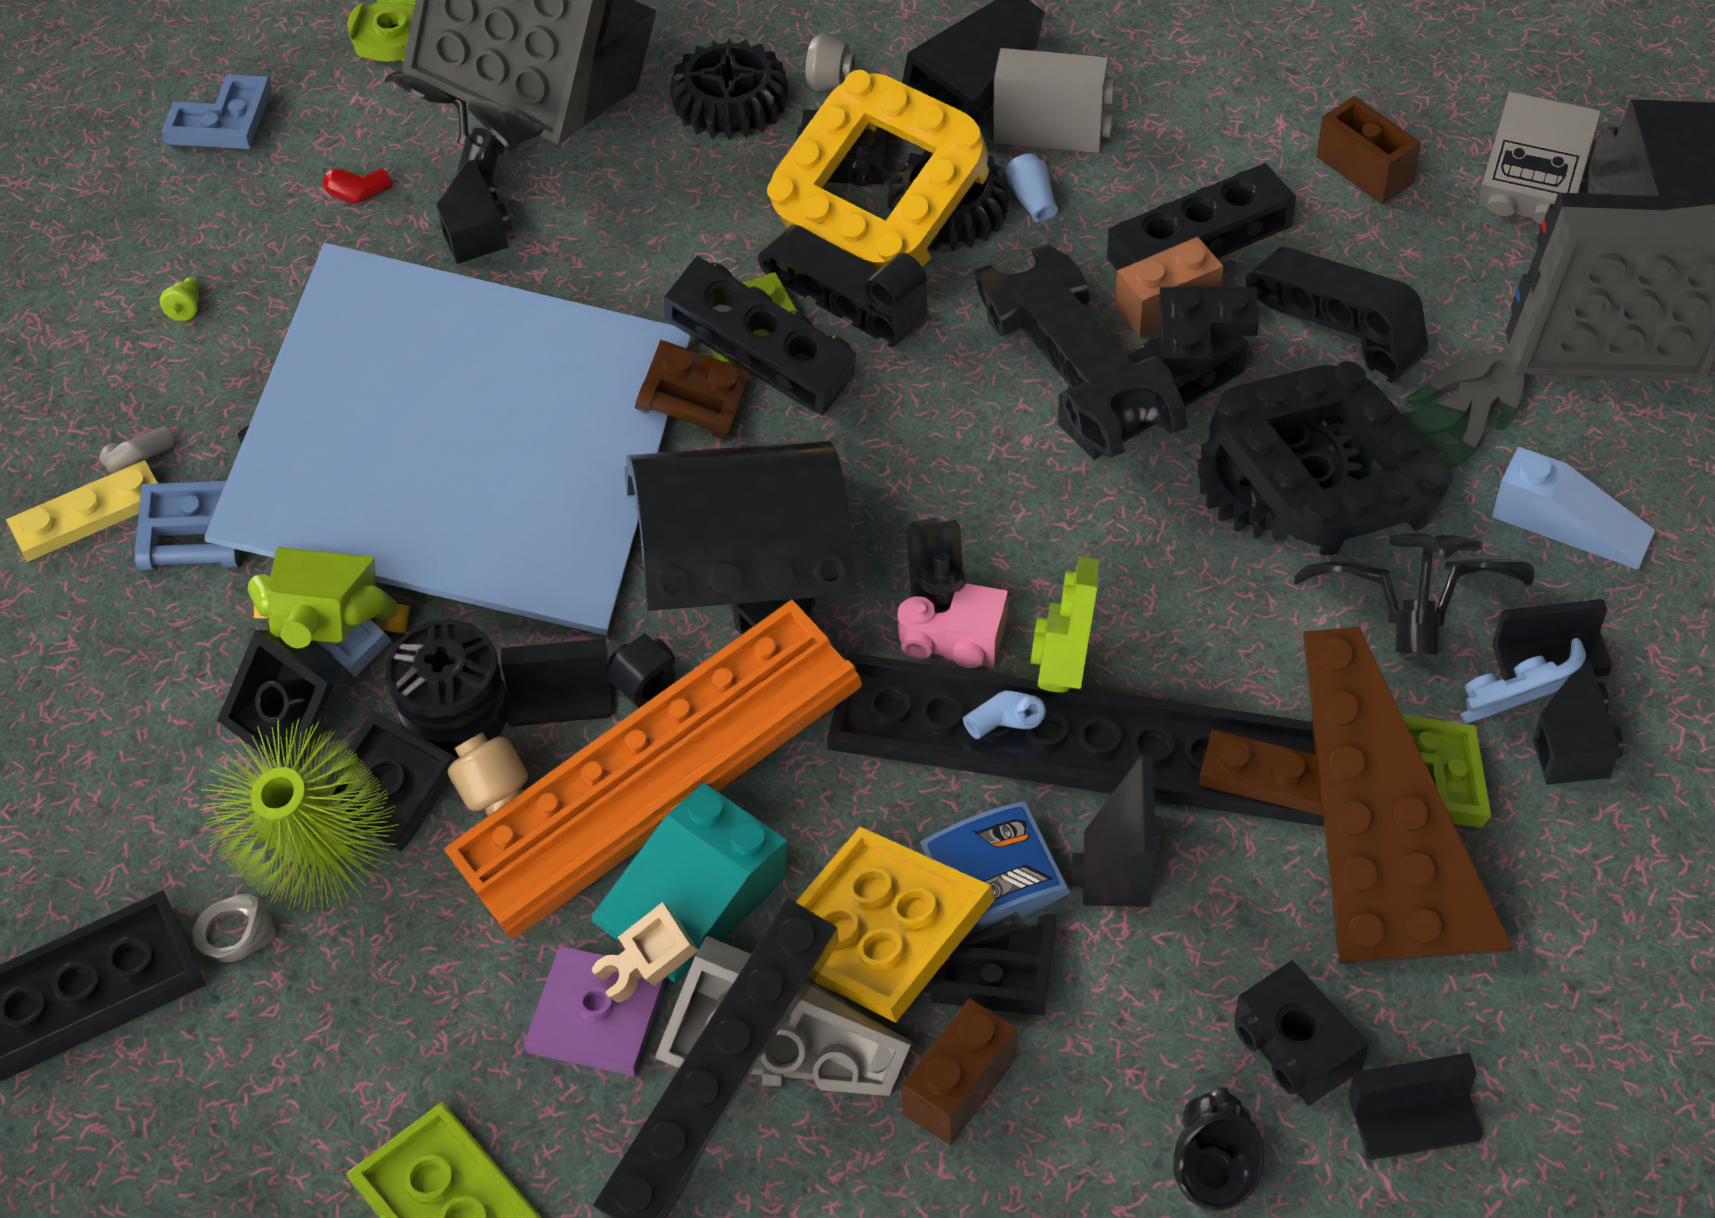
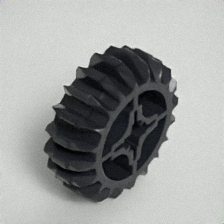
[670,37,789,141]
[887,149,1010,252]

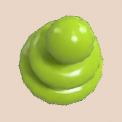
[159,277,200,321]

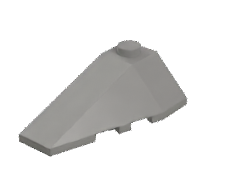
[655,936,912,1096]

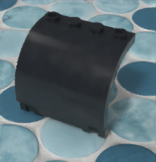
[625,441,856,611]

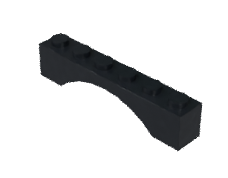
[593,897,839,1218]

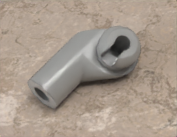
[99,426,174,474]

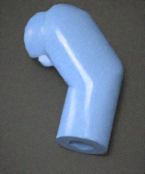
[963,691,1046,739]

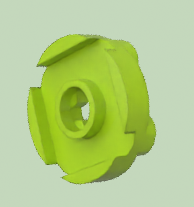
[347,0,415,62]

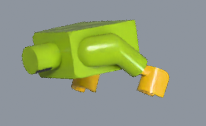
[247,547,410,648]

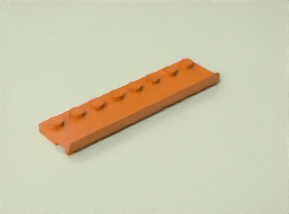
[443,599,862,940]

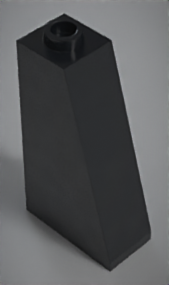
[902,0,1045,123]

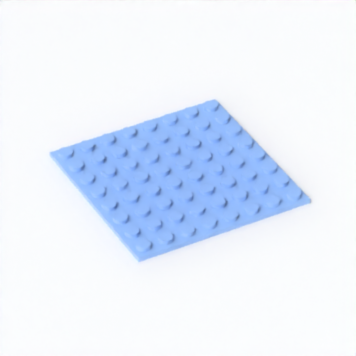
[205,243,691,635]

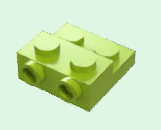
[1030,556,1099,692]

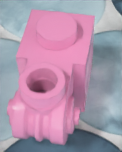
[897,583,1008,668]

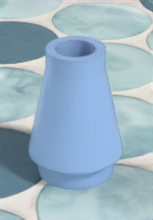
[1005,153,1058,222]

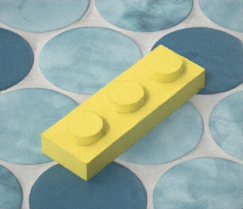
[6,460,158,562]

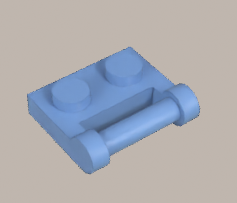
[135,481,242,571]

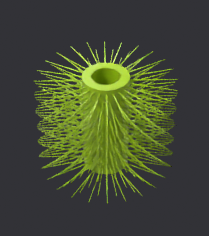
[199,718,399,915]

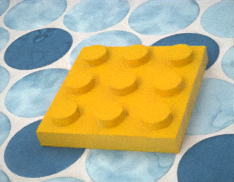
[796,827,995,1023]

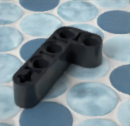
[758,225,928,347]
[1246,247,1428,383]

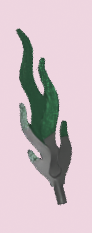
[1359,348,1527,475]

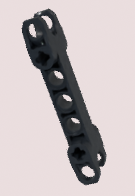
[974,243,1188,458]

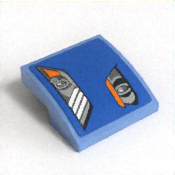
[920,801,1071,937]

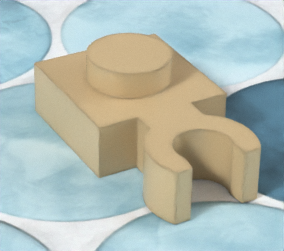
[591,902,698,1003]

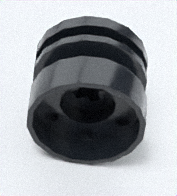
[386,619,507,758]

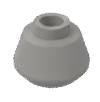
[805,32,856,93]

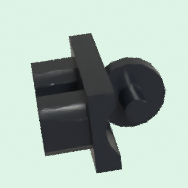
[906,518,966,610]

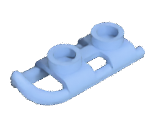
[1460,638,1586,724]

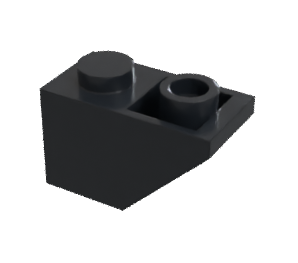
[436,160,512,264]
[1533,662,1624,785]

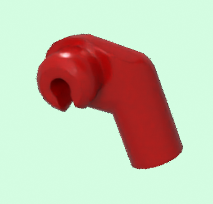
[322,168,392,204]

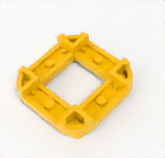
[767,70,989,270]

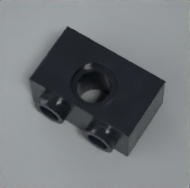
[1234,960,1369,1106]

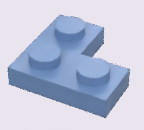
[161,74,272,149]

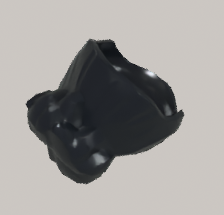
[1173,1087,1265,1211]

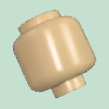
[448,732,529,816]

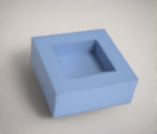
[317,620,391,677]

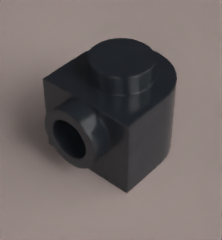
[607,633,675,708]

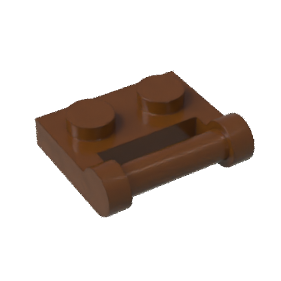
[635,340,750,440]

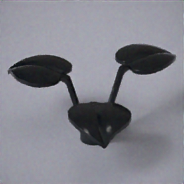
[385,70,544,179]
[1294,533,1534,654]

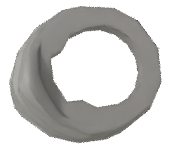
[192,894,276,963]

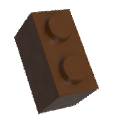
[1316,96,1421,204]
[902,998,1017,1145]

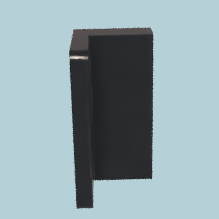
[1492,599,1612,681]
[501,639,612,727]
[1348,1053,1482,1160]

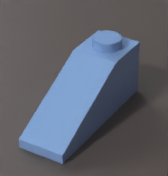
[1492,447,1655,570]

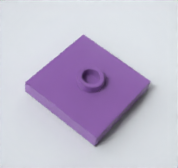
[524,946,668,1077]

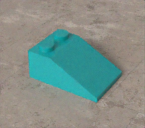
[592,782,787,983]

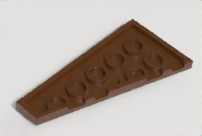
[1303,627,1513,964]

